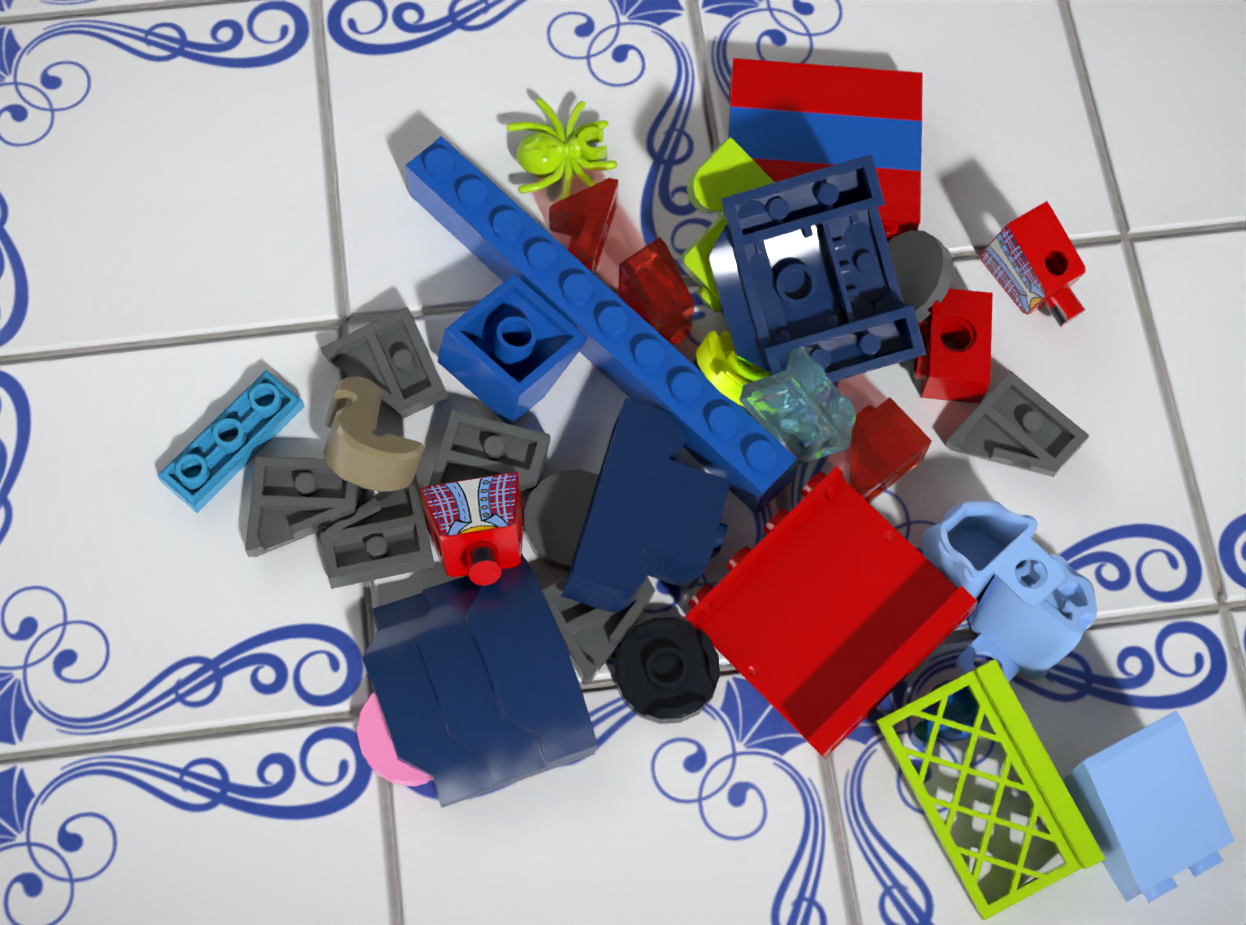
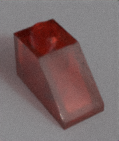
[618,237,695,345]
[844,397,932,504]

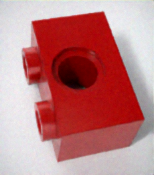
[913,288,993,404]

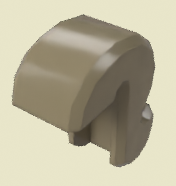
[323,376,425,492]

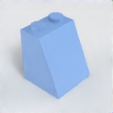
[1062,710,1234,903]

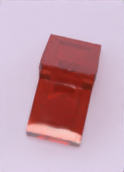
[549,178,619,275]

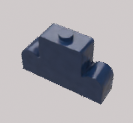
[561,398,729,612]

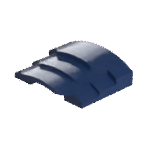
[708,154,926,398]
[362,554,598,808]

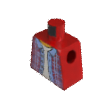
[979,201,1086,327]
[420,471,524,585]

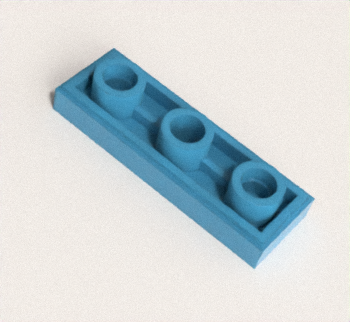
[157,370,305,513]

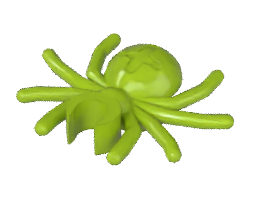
[506,98,617,210]

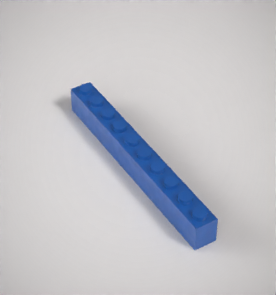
[405,136,798,515]

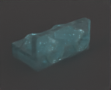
[739,347,856,465]

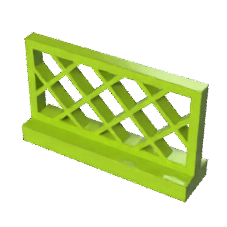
[876,659,1105,920]

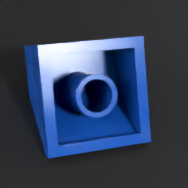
[437,274,588,425]

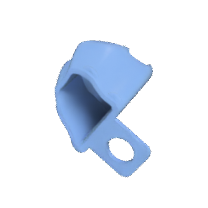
[922,500,1065,607]
[955,553,1097,682]

